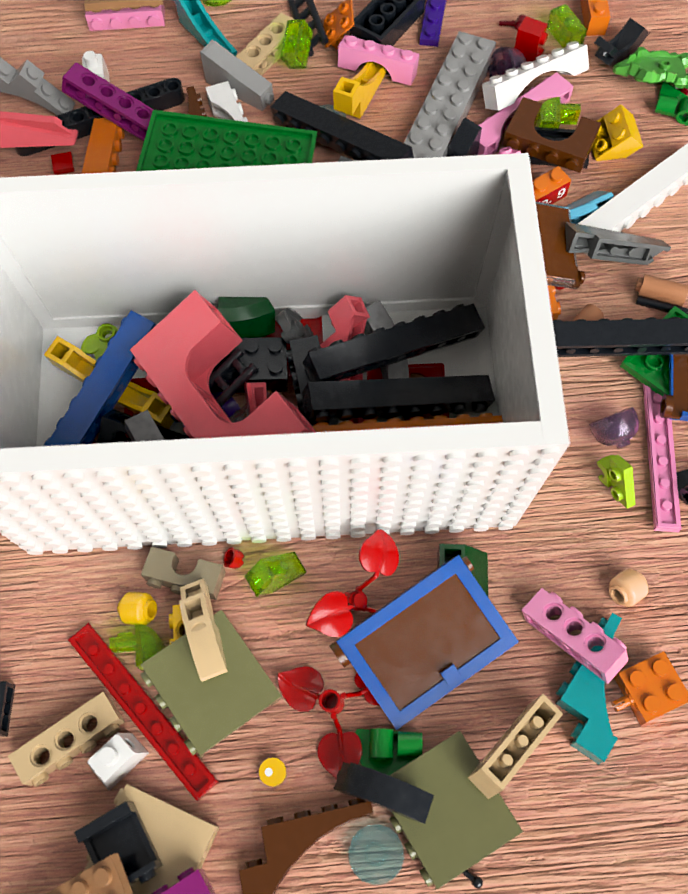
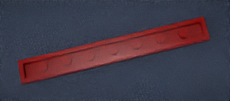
[68,623,218,801]

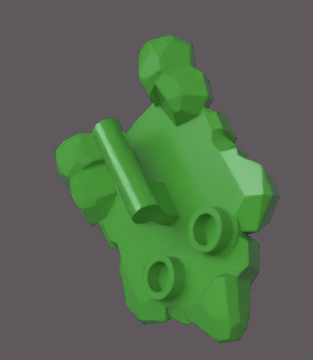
[613,47,688,89]

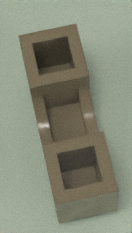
[141,546,226,600]

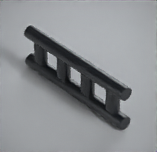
[287,0,329,57]
[170,348,258,439]

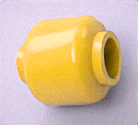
[117,592,157,626]

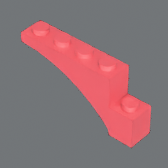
[320,295,373,424]

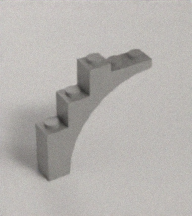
[0,57,75,115]

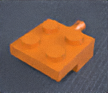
[611,651,688,725]

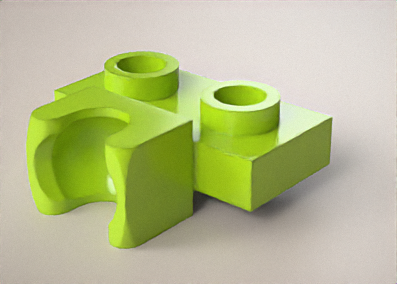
[597,455,636,509]

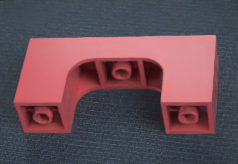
[130,290,317,439]

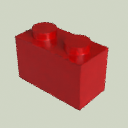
[512,16,548,63]

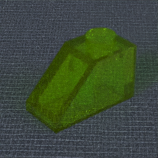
[245,552,307,597]

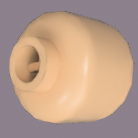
[609,569,648,607]

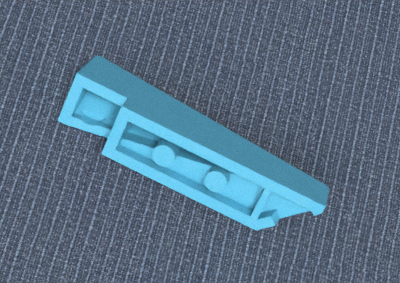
[563,191,614,224]

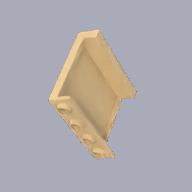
[78,784,220,894]

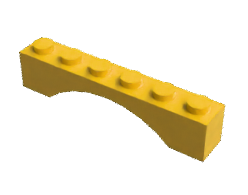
[44,336,174,429]

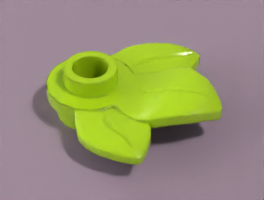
[81,324,118,361]

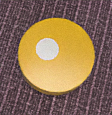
[259,758,287,787]

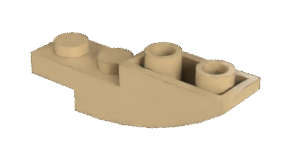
[179,578,228,682]

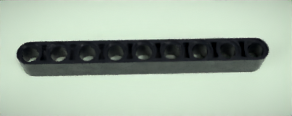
[14,78,185,157]

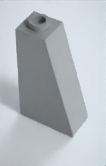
[200,40,274,111]

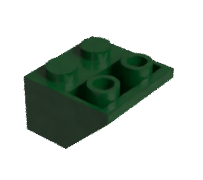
[437,544,488,596]

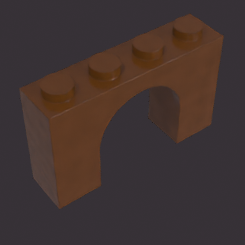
[503,97,601,173]

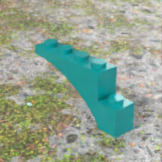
[173,0,237,56]
[556,613,622,764]

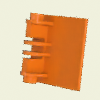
[323,0,354,50]

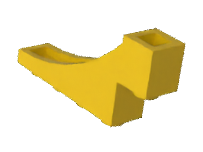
[333,62,388,119]

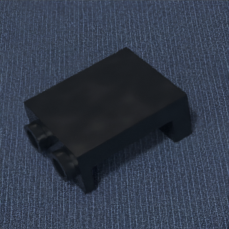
[74,801,163,885]

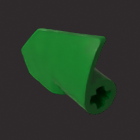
[654,82,688,126]
[355,728,423,776]

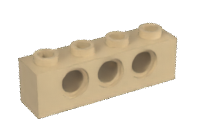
[236,13,300,76]
[8,692,125,787]
[468,694,563,799]

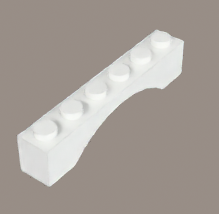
[482,41,589,111]
[205,81,248,122]

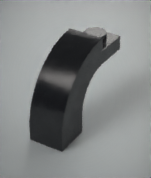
[594,18,649,67]
[334,762,434,824]

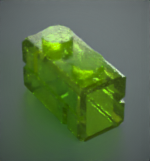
[547,4,587,48]
[280,19,313,69]

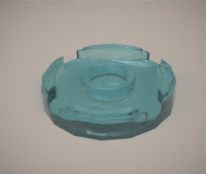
[348,824,404,885]

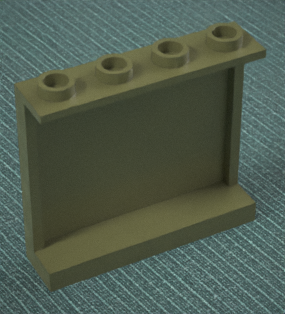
[140,609,281,758]
[382,731,523,890]

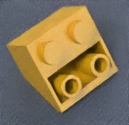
[592,104,644,161]

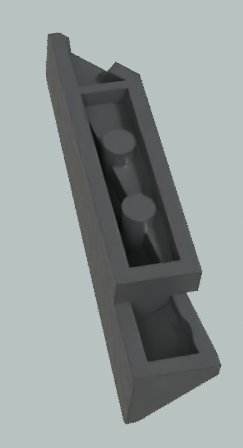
[565,222,671,265]

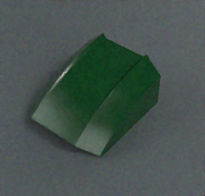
[218,297,275,338]

